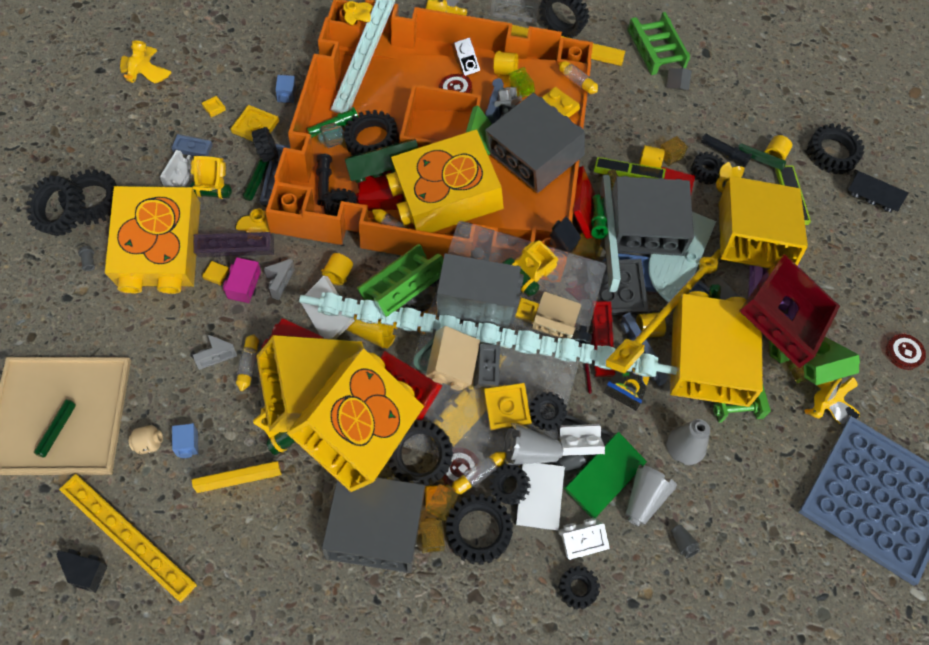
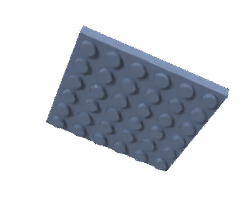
[799,416,929,586]

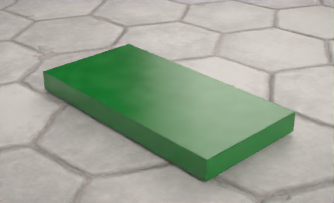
[564,432,647,518]

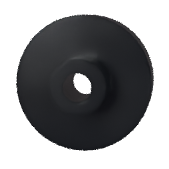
[571,325,592,345]

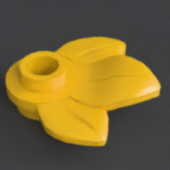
[343,1,374,25]
[716,162,745,193]
[236,208,271,242]

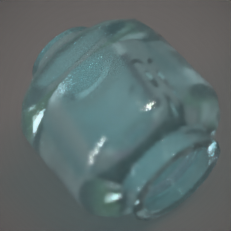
[317,123,344,148]

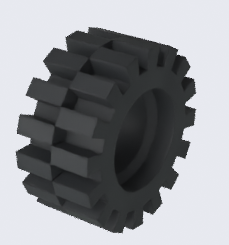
[252,127,278,162]
[691,151,725,184]
[323,188,357,216]
[529,392,567,431]
[489,464,531,505]
[558,566,600,610]

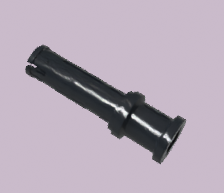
[701,133,753,168]
[316,153,332,206]

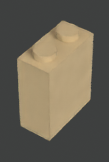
[426,326,480,390]

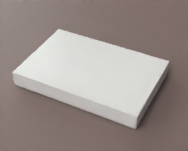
[301,276,355,340]
[516,463,565,531]

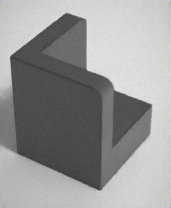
[667,68,692,90]

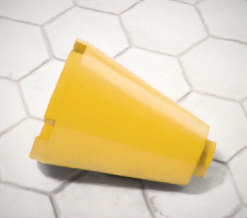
[346,314,398,349]

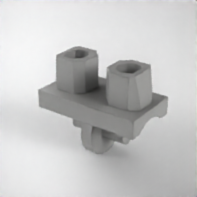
[494,87,522,114]

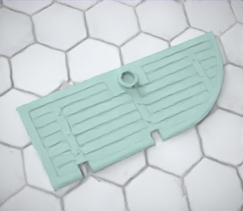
[648,212,716,302]

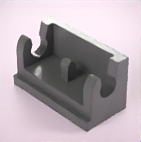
[473,344,500,389]

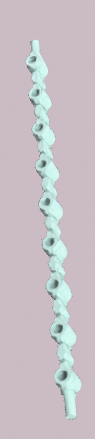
[299,292,678,377]

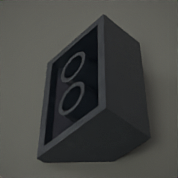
[847,169,909,213]

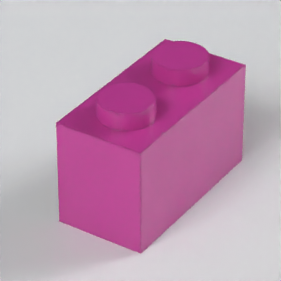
[223,257,261,303]

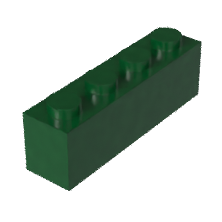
[345,138,418,183]

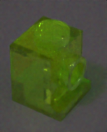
[509,67,535,98]

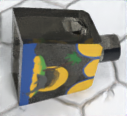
[603,368,649,411]

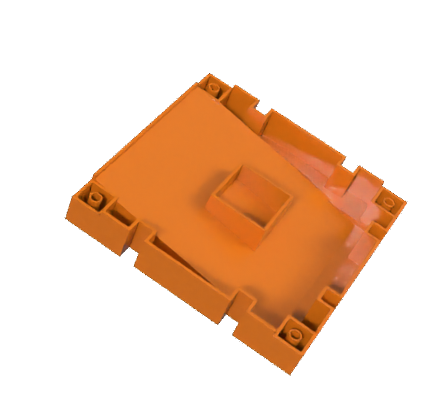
[265,0,593,283]

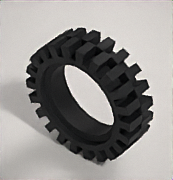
[539,0,589,38]
[343,110,399,156]
[807,124,864,174]
[58,169,117,225]
[26,175,86,236]
[388,421,453,486]
[446,494,513,565]

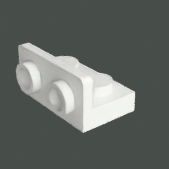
[559,424,605,456]
[558,518,609,559]

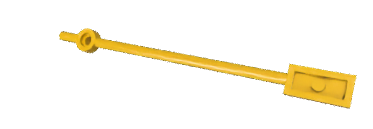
[606,249,721,374]

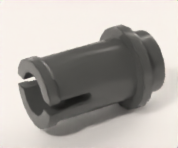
[78,246,95,271]

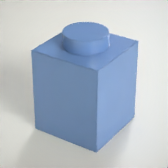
[275,75,296,103]
[172,423,198,458]

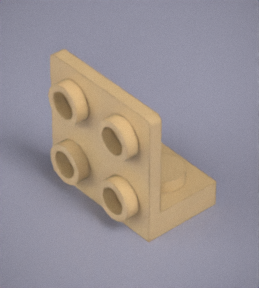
[531,292,581,339]

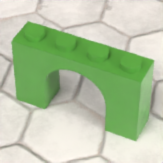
[769,337,860,385]

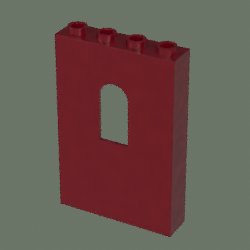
[739,254,840,368]

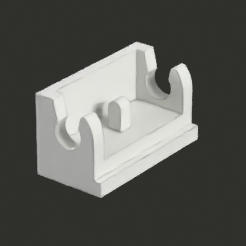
[160,150,193,187]

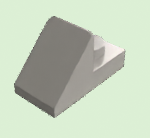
[264,259,295,300]
[193,335,237,370]

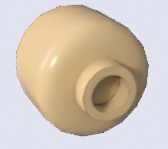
[129,425,163,455]

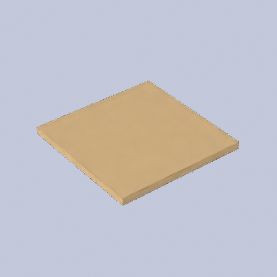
[0,357,131,475]

